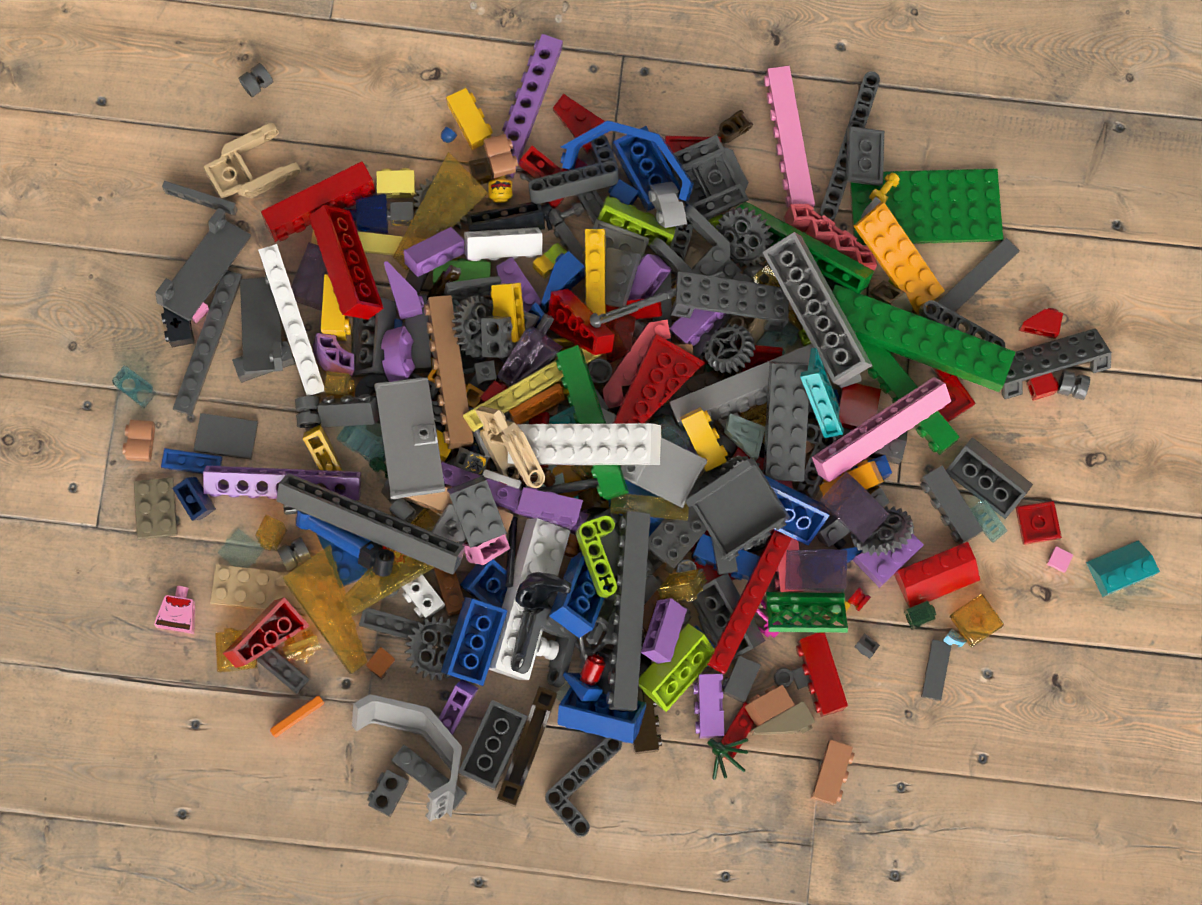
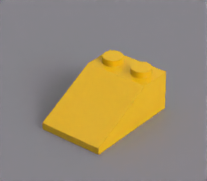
[321,274,351,341]

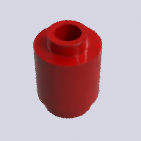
[580,654,606,685]

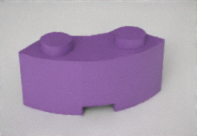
[381,326,415,382]
[312,333,354,382]

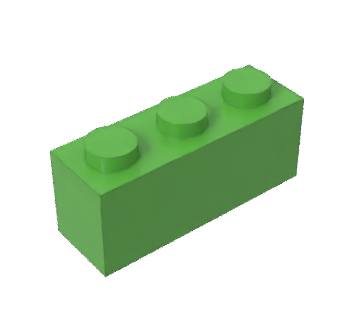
[433,258,491,285]

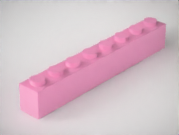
[764,66,815,208]
[812,377,951,482]

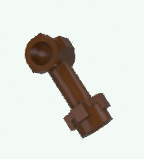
[519,468,556,487]

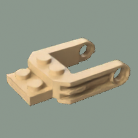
[203,123,301,199]
[475,406,545,488]

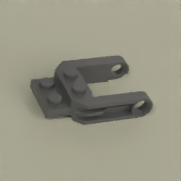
[649,204,742,280]
[511,592,577,688]

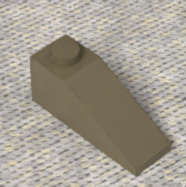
[751,701,815,735]

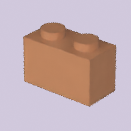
[745,685,794,727]

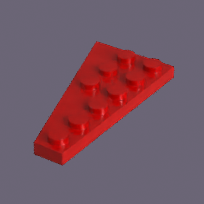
[612,334,705,424]

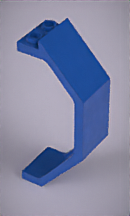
[560,120,694,202]

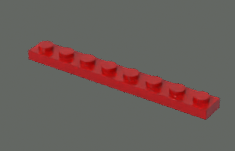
[707,529,792,674]

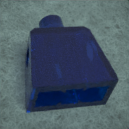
[349,194,388,234]

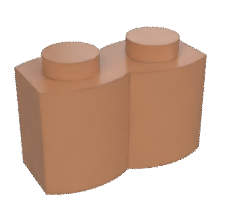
[483,134,518,178]
[123,420,155,462]

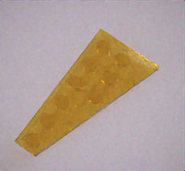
[393,152,488,271]
[342,508,435,617]
[282,545,367,674]

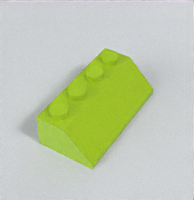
[597,196,676,246]
[638,623,714,712]

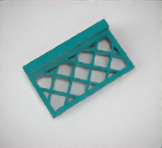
[800,347,844,438]

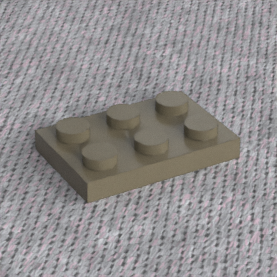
[134,477,178,539]

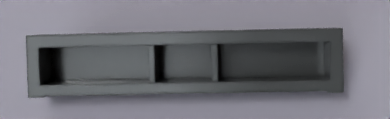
[554,222,586,275]

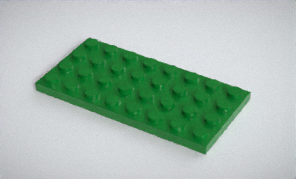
[850,169,1003,245]

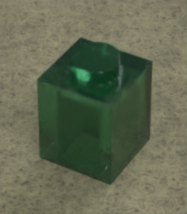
[904,601,936,630]

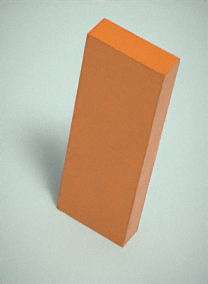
[509,383,565,424]
[270,696,325,738]

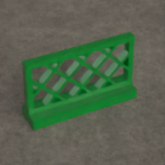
[765,592,848,633]

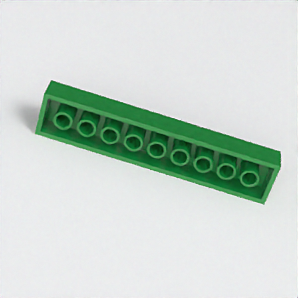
[833,285,1016,392]

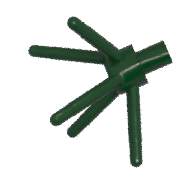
[707,738,748,780]

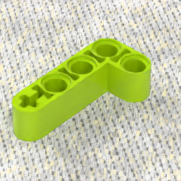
[576,516,617,598]

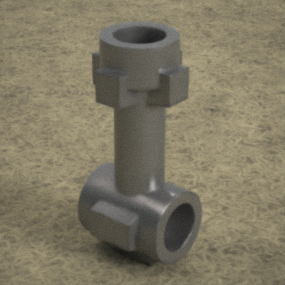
[548,202,584,227]

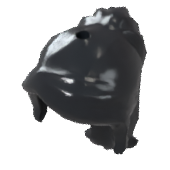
[515,572,572,610]

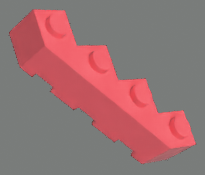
[784,204,877,270]
[601,319,671,408]

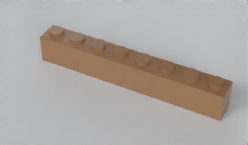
[424,295,474,449]

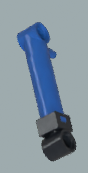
[296,510,395,577]

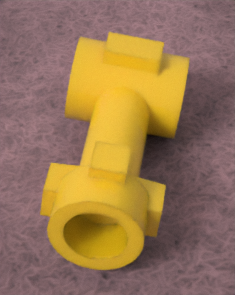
[869,173,900,203]

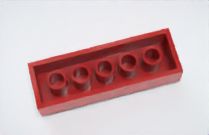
[261,161,375,242]
[309,205,384,320]

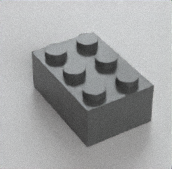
[447,475,507,548]

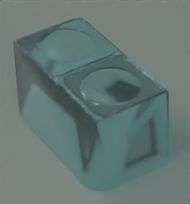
[112,365,156,408]

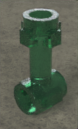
[369,457,388,479]

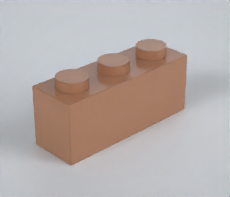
[811,740,855,805]

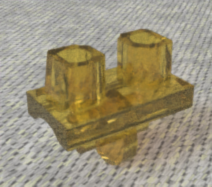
[740,402,767,427]
[282,630,321,664]

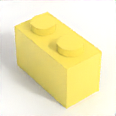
[376,168,415,199]

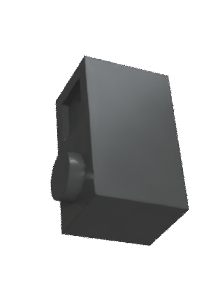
[722,656,761,703]

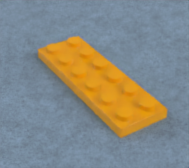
[854,202,945,315]

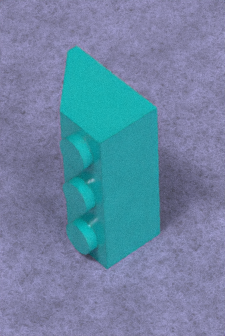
[1086,540,1160,598]

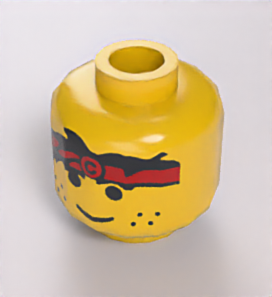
[488,176,513,203]

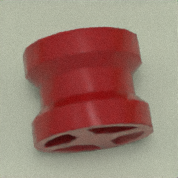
[847,587,871,611]

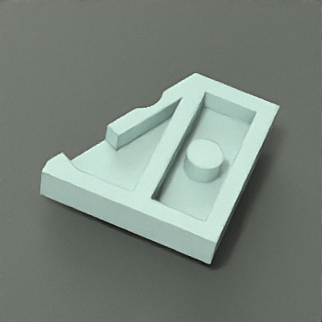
[724,413,765,461]

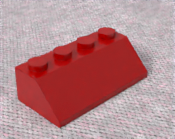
[894,542,980,610]
[796,632,848,717]

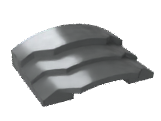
[666,135,749,220]

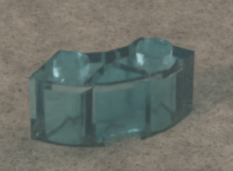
[647,413,691,449]
[336,425,386,467]

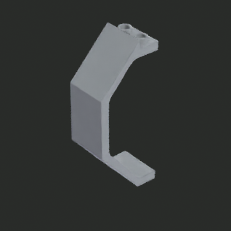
[352,694,462,822]

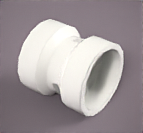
[536,637,559,660]

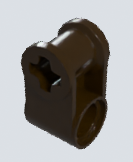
[717,110,753,143]

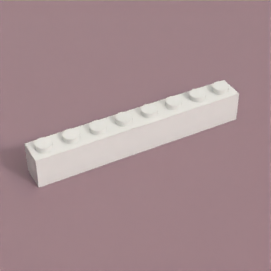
[259,244,325,396]

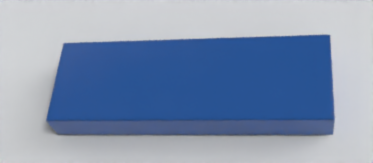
[161,448,222,474]

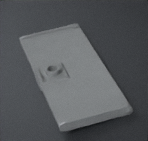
[374,378,445,499]
[601,408,707,508]

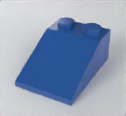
[541,251,585,314]
[460,559,508,608]

